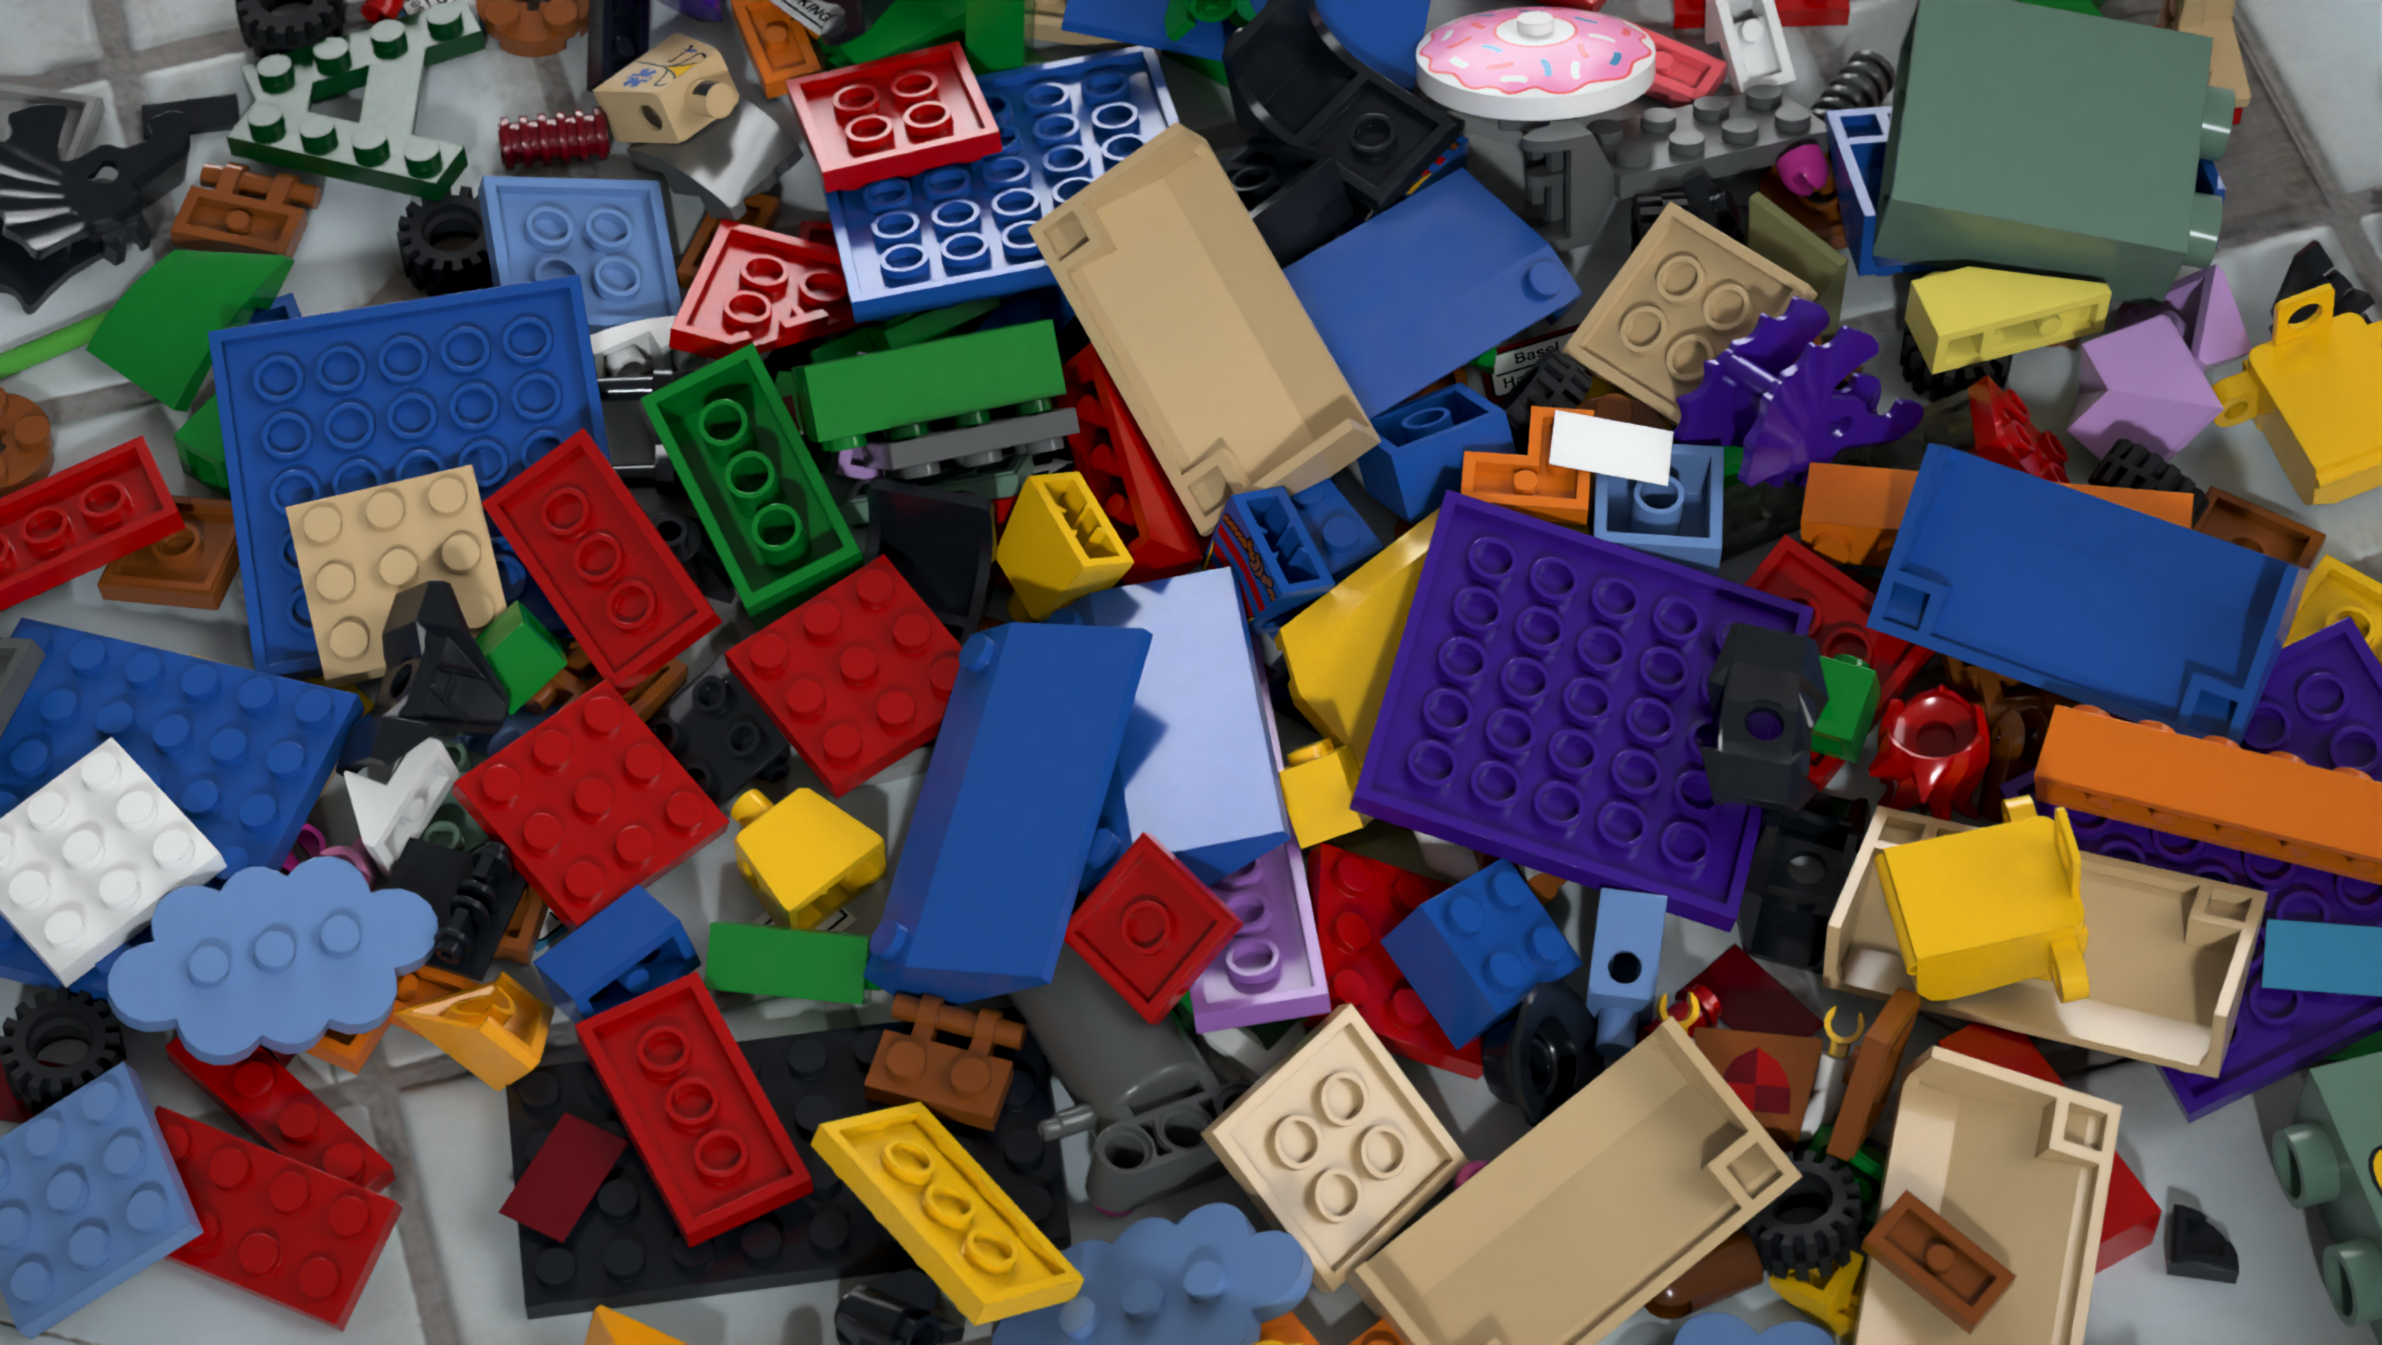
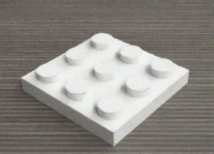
[0,737,227,988]

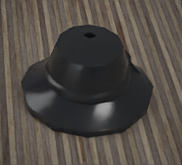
[1482,980,1606,1128]

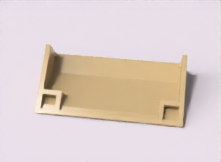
[1027,122,1382,537]
[1822,805,2268,1079]
[1345,1015,1803,1345]
[1852,1045,2122,1345]

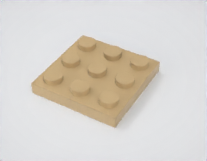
[1562,201,1818,427]
[285,464,507,688]
[1200,1003,1470,1293]

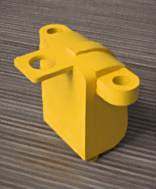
[2212,283,2382,506]
[1874,794,2090,1004]

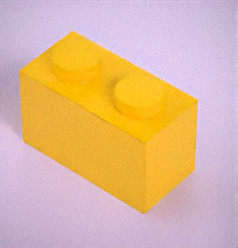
[1278,738,1374,849]

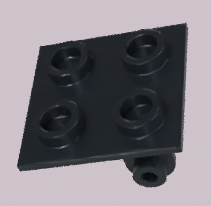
[645,655,791,809]
[385,837,528,982]

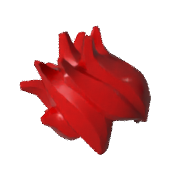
[1868,685,1990,821]

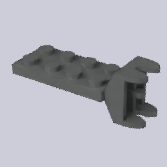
[1498,84,1830,252]

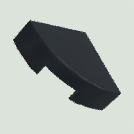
[2167,1204,2239,1284]

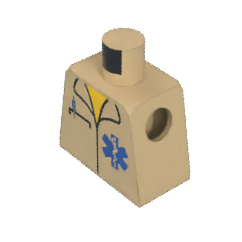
[592,32,740,144]

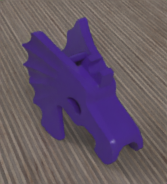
[1673,296,1924,487]

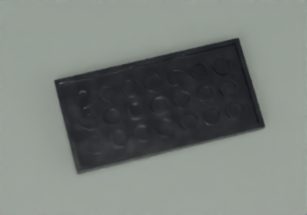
[506,1007,1071,1320]

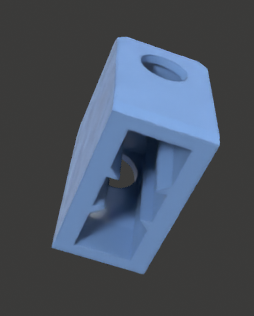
[1586,887,1668,1059]

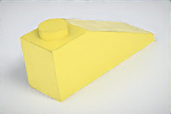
[1904,266,2112,375]

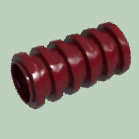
[497,107,610,171]

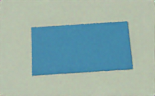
[2262,919,2382,997]

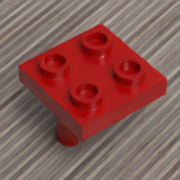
[1966,375,2071,484]

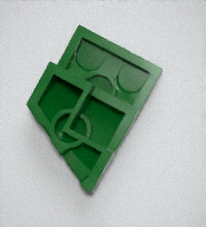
[86,250,295,412]

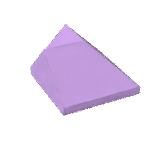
[2115,264,2252,375]
[2067,314,2224,463]

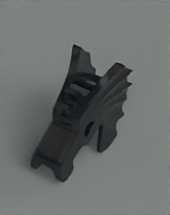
[0,103,190,315]

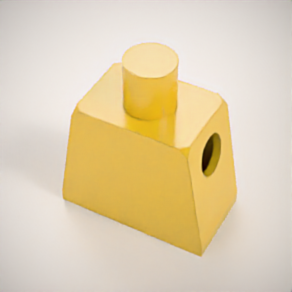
[997,471,1134,623]
[731,788,887,929]

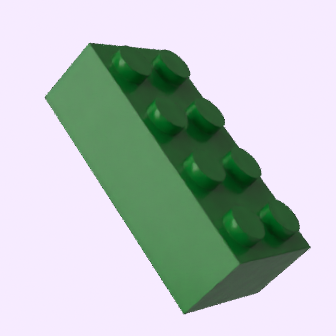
[791,319,1067,452]
[640,343,864,632]

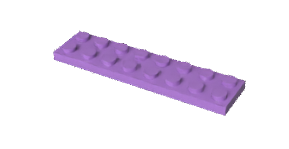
[1189,635,1331,1034]

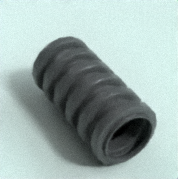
[1809,50,1896,123]

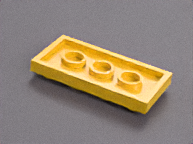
[810,1101,1085,1326]

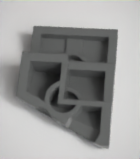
[626,96,804,221]

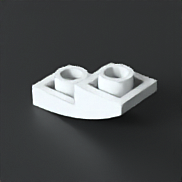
[590,316,717,378]

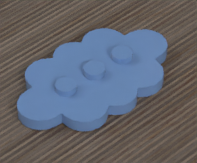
[107,856,438,1065]
[991,1202,1314,1345]

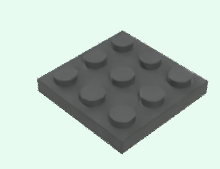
[861,407,1080,480]

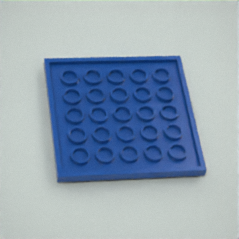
[819,45,1180,323]
[208,274,611,681]
[0,617,365,1005]

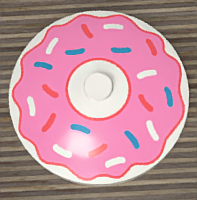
[1416,7,1656,121]

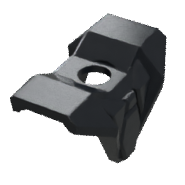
[335,580,510,777]
[1700,623,1829,819]
[1737,792,1871,974]

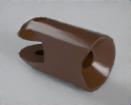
[1978,707,2050,822]
[1644,1226,1764,1320]

